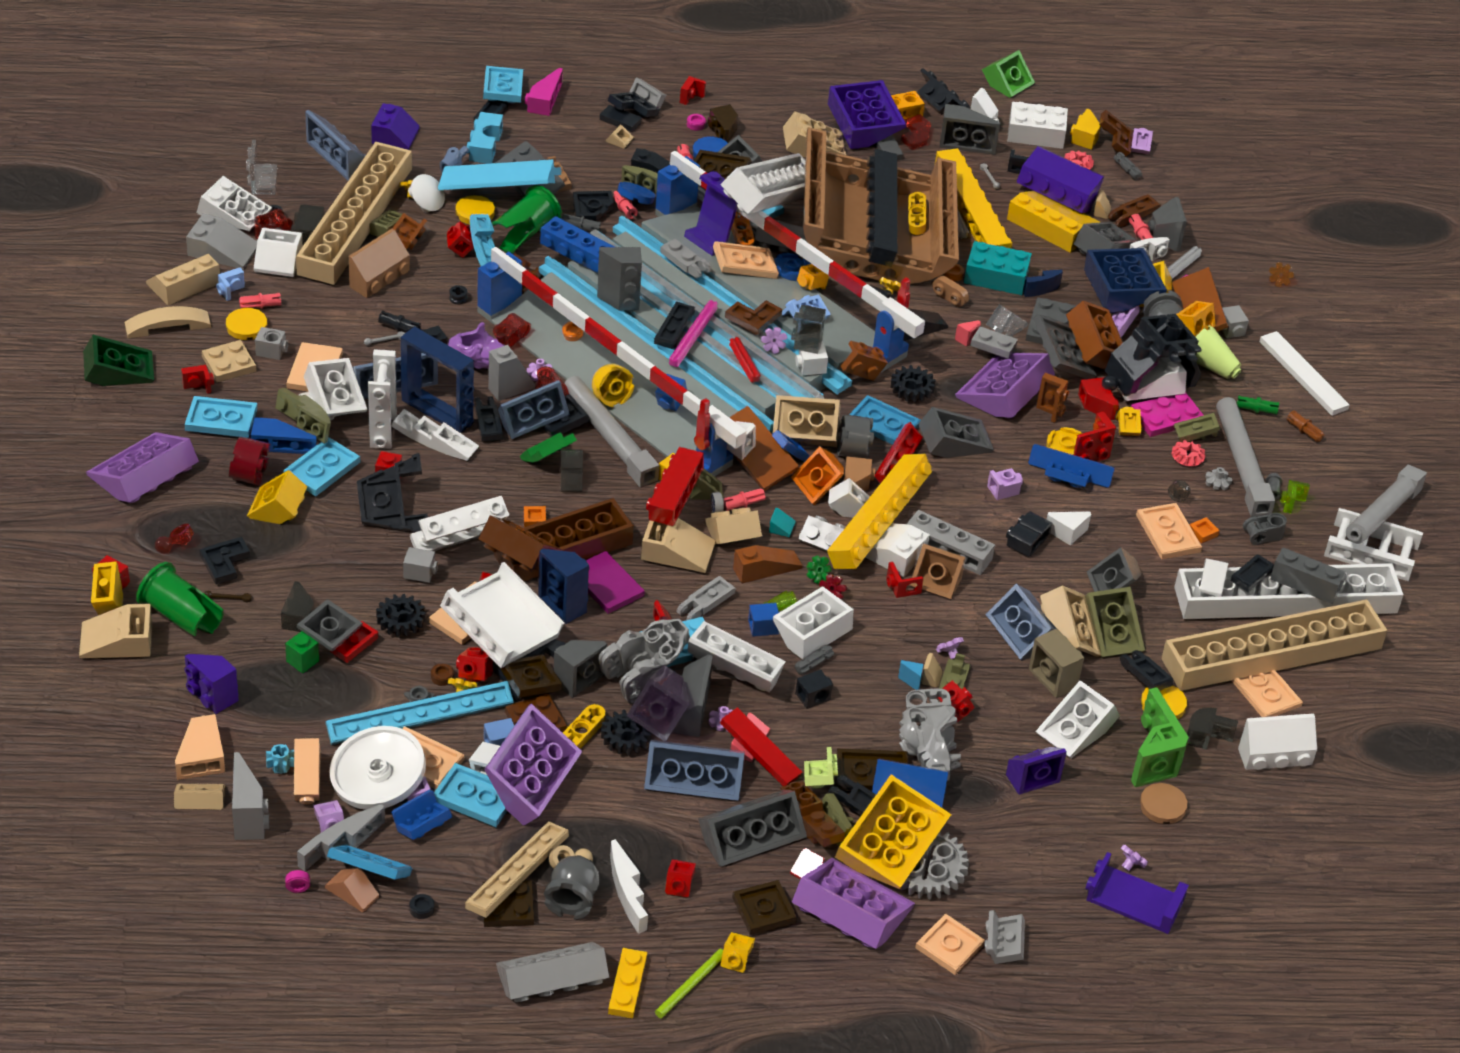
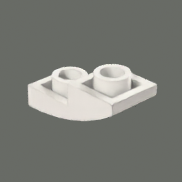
[1130,237,1170,261]

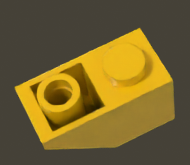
[1070,109,1101,150]

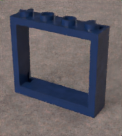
[400,326,474,433]

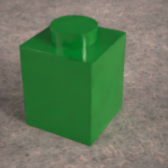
[285,631,319,674]

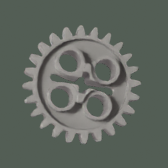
[901,832,969,899]

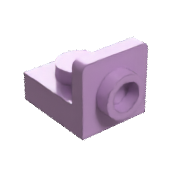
[1131,128,1153,154]
[313,800,344,833]

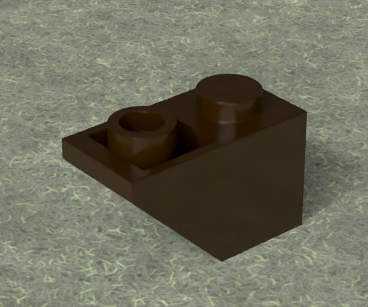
[707,104,738,143]

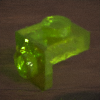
[1280,480,1310,514]

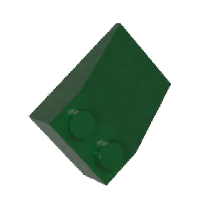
[83,334,154,386]

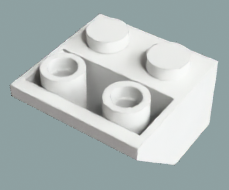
[254,228,303,277]

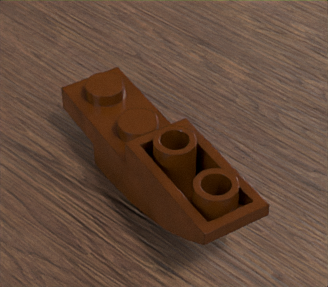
[780,781,845,847]

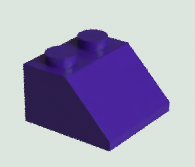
[371,103,420,150]
[1006,747,1067,795]

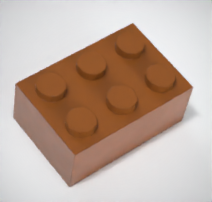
[1066,301,1123,369]

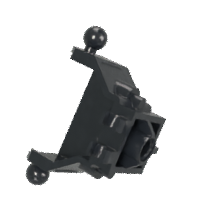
[1102,314,1202,395]

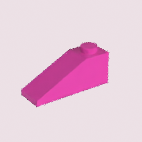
[525,68,563,116]

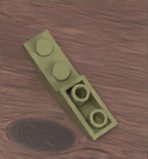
[275,388,331,443]

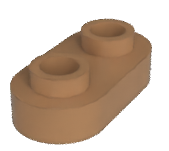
[933,276,969,307]

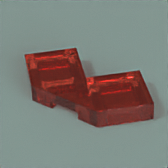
[901,114,931,150]

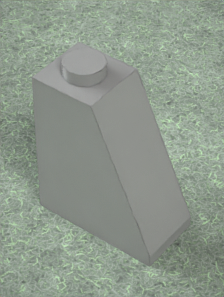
[488,345,535,401]

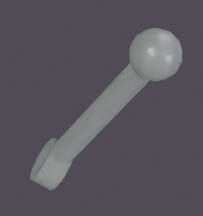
[980,163,1000,189]
[364,331,405,346]

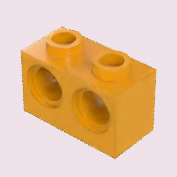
[891,91,925,122]
[1176,301,1215,337]

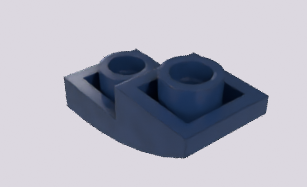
[1023,269,1063,297]

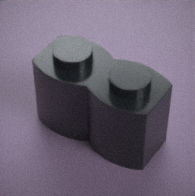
[1006,511,1052,557]

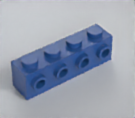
[540,216,615,273]

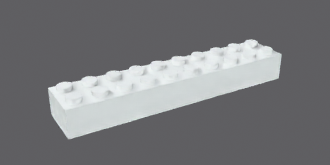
[720,153,806,214]
[1174,563,1403,619]

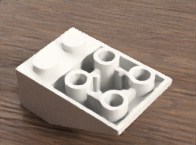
[196,176,272,231]

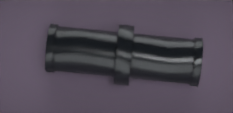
[378,310,421,332]

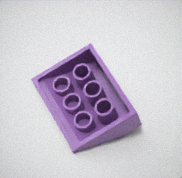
[955,353,1055,418]
[86,432,199,503]
[484,704,582,826]
[792,858,915,949]

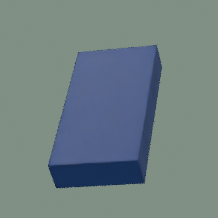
[772,430,809,462]

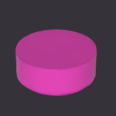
[687,114,706,131]
[285,870,310,893]

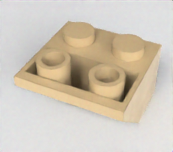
[705,507,762,544]

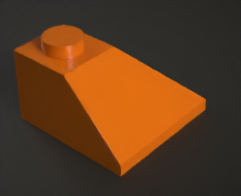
[791,446,844,505]

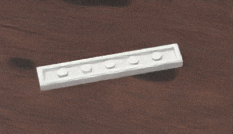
[1259,331,1349,416]

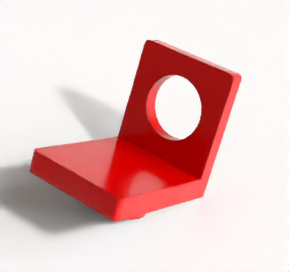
[886,562,924,598]

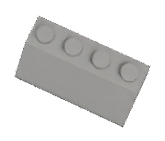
[496,942,609,1002]

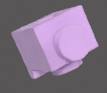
[987,468,1023,500]

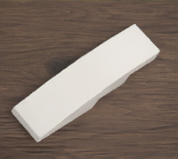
[391,409,479,461]
[610,839,648,934]

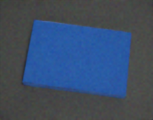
[872,759,948,808]

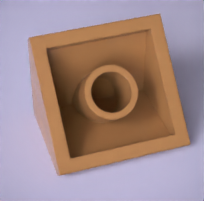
[910,543,965,599]

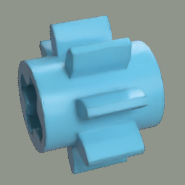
[266,744,294,774]

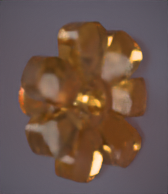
[1269,262,1294,287]

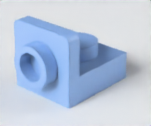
[216,267,245,301]

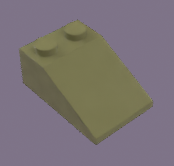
[1085,587,1145,658]

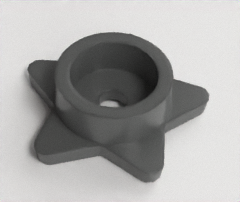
[404,685,434,703]

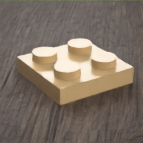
[202,340,256,382]

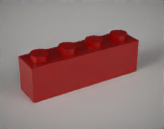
[646,447,704,526]

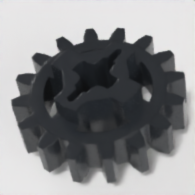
[890,365,936,402]
[376,594,426,637]
[601,709,652,755]

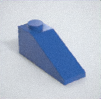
[251,417,317,454]

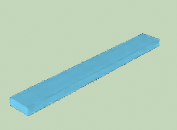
[326,681,514,745]

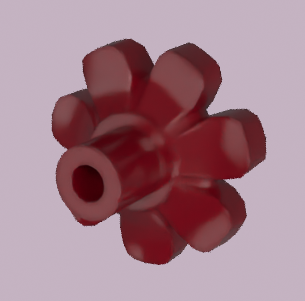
[819,574,847,600]

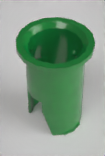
[492,185,562,253]
[136,562,224,636]

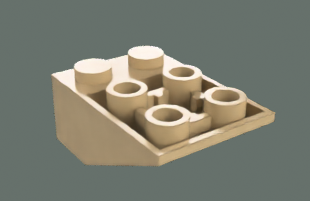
[783,111,846,157]
[641,518,716,573]
[79,604,152,658]

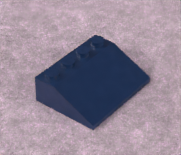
[1084,248,1167,313]

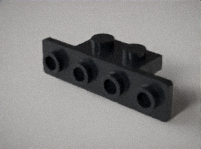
[917,68,971,115]

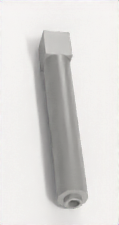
[563,376,659,487]
[1216,397,1275,517]
[1346,465,1427,544]

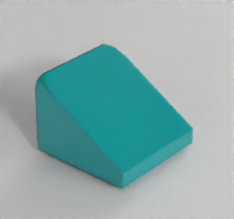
[769,508,796,537]

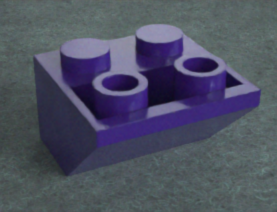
[184,654,239,714]

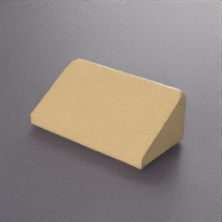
[174,784,225,810]

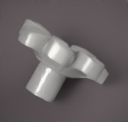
[1205,467,1232,490]

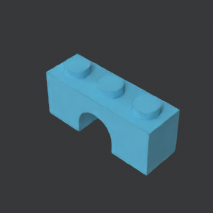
[467,112,503,164]

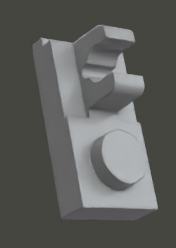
[629,77,666,108]

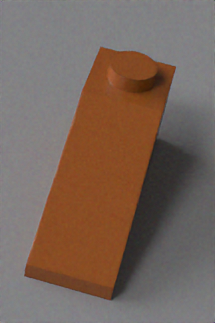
[733,545,803,584]

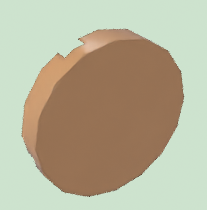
[1140,783,1187,824]

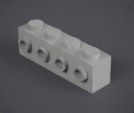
[906,510,995,575]

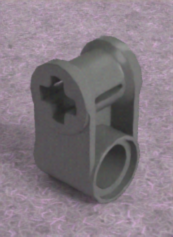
[1243,513,1287,545]

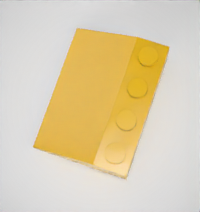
[1007,191,1100,253]
[835,775,951,889]

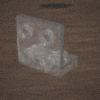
[246,140,277,195]

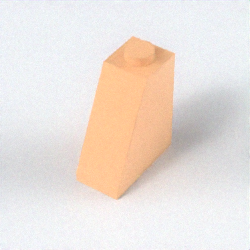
[175,714,225,780]
[294,738,321,804]

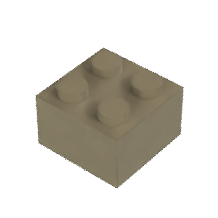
[1029,629,1084,698]

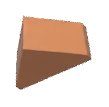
[325,867,379,913]

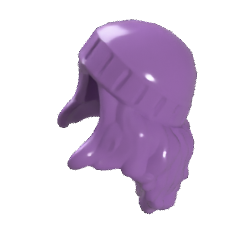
[448,322,505,369]

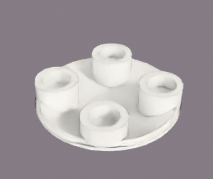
[408,174,445,213]

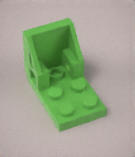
[1131,687,1189,788]

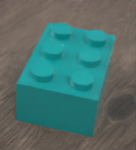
[964,241,1032,295]

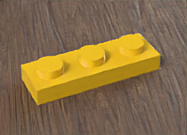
[608,948,647,1019]

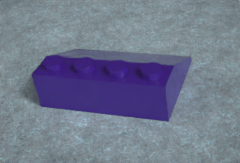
[828,80,906,149]

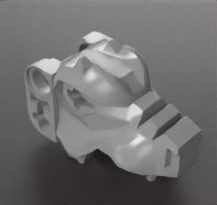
[598,619,690,704]
[899,688,961,780]

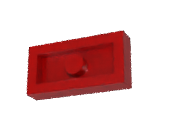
[330,621,379,663]

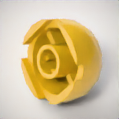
[592,364,634,407]

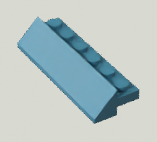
[438,159,562,190]

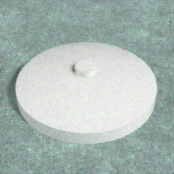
[330,726,426,810]

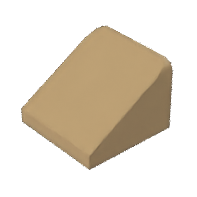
[605,124,634,149]
[1094,190,1111,219]
[921,653,943,687]

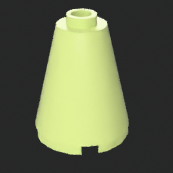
[1196,325,1241,379]

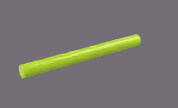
[655,949,723,1018]

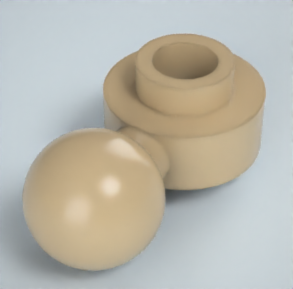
[549,845,593,868]

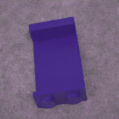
[684,171,738,256]
[1085,852,1189,934]

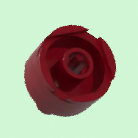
[229,437,270,486]

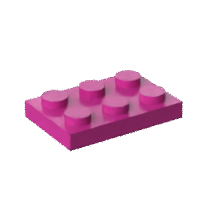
[1131,392,1204,437]

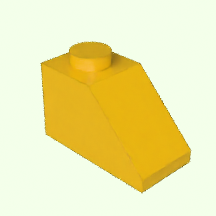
[91,562,123,615]

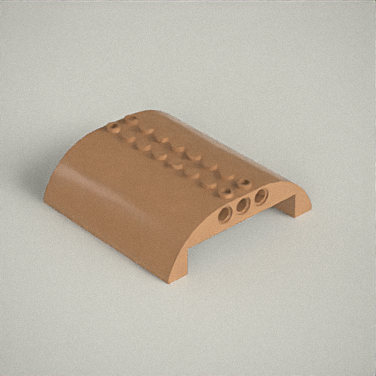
[803,127,959,284]

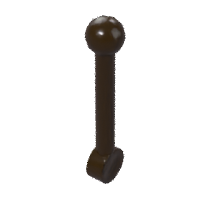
[204,590,251,603]

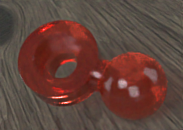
[155,524,194,554]

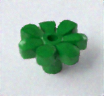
[807,556,831,584]

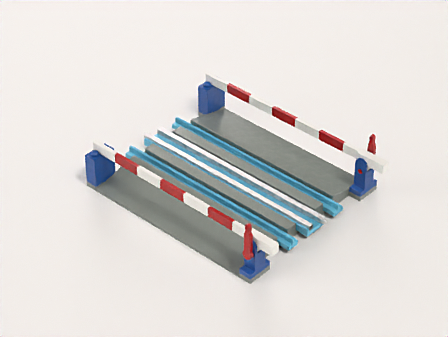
[477,151,925,477]

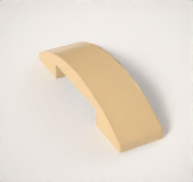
[125,306,211,338]

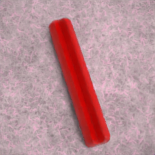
[729,337,761,383]

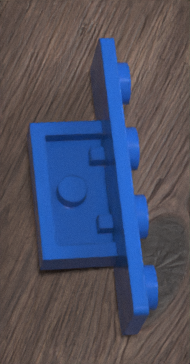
[1028,444,1115,488]

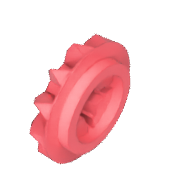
[1064,150,1094,170]
[1172,440,1205,466]

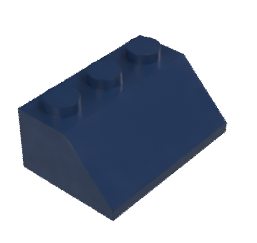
[538,549,590,624]

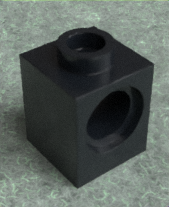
[795,669,833,709]

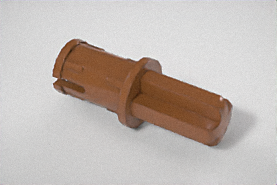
[1287,410,1324,442]

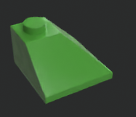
[982,50,1035,98]

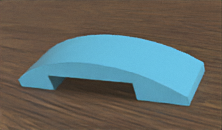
[470,214,495,266]

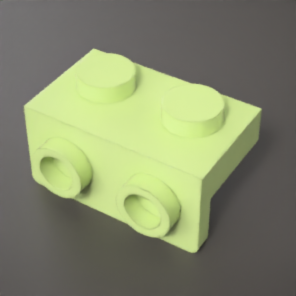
[804,747,838,788]

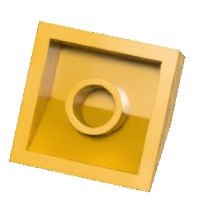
[247,470,307,524]

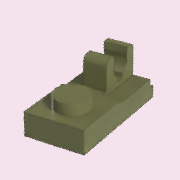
[1174,413,1220,443]
[939,653,970,689]
[822,793,854,845]

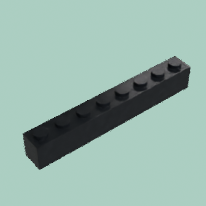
[866,149,898,267]

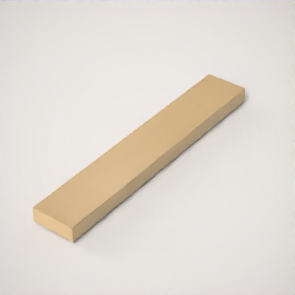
[465,821,569,918]

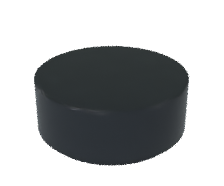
[409,894,434,919]

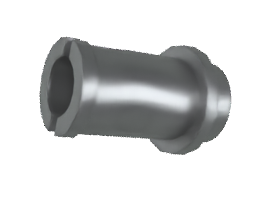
[1266,473,1282,500]

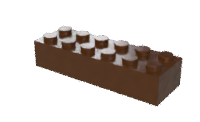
[494,498,634,581]

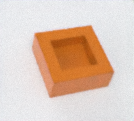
[524,506,546,527]
[1190,517,1220,544]

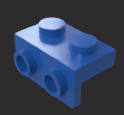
[392,790,452,840]

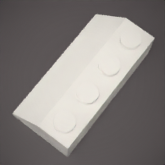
[688,621,786,693]

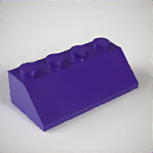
[1016,146,1104,213]

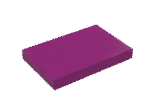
[586,551,645,614]

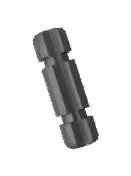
[1114,152,1142,180]
[795,645,834,675]

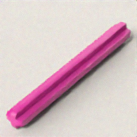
[669,300,718,367]

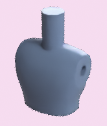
[440,146,469,173]

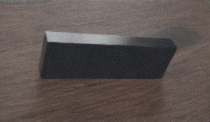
[654,301,695,349]

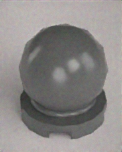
[1143,290,1183,317]
[544,855,599,919]

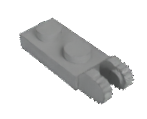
[660,239,711,278]
[676,576,736,620]

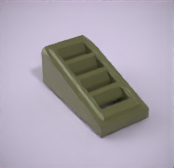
[370,210,402,237]

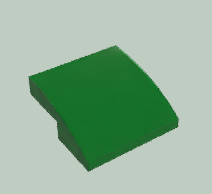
[520,432,577,462]

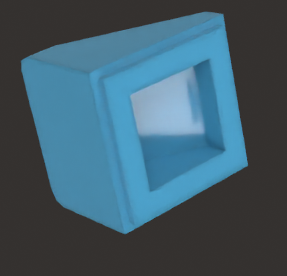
[898,660,923,690]

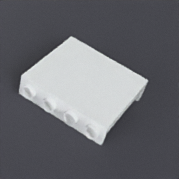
[440,562,564,668]

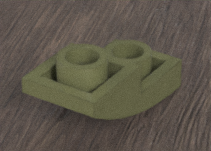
[621,165,658,194]

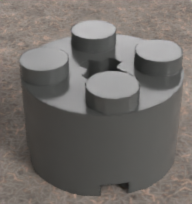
[837,415,874,459]

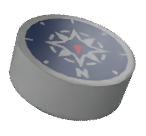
[711,492,724,513]

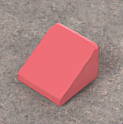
[955,320,981,346]

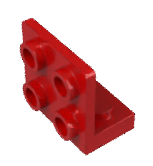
[1073,411,1116,462]

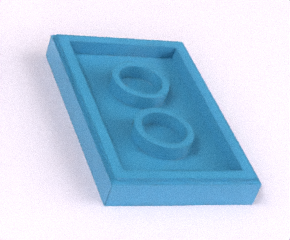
[849,395,921,445]
[327,844,412,880]

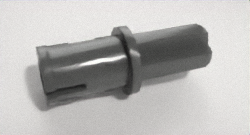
[562,214,601,232]

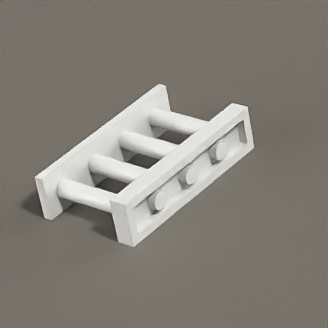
[368,349,397,449]
[409,496,509,551]
[1324,508,1423,581]

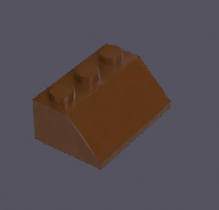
[478,515,562,572]

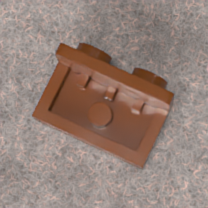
[392,213,427,250]
[841,340,888,381]
[1036,373,1069,423]

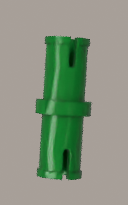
[1237,395,1280,415]

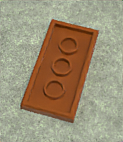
[1172,267,1229,331]
[729,406,799,492]

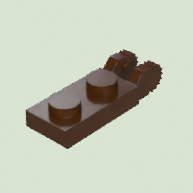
[1108,194,1161,227]

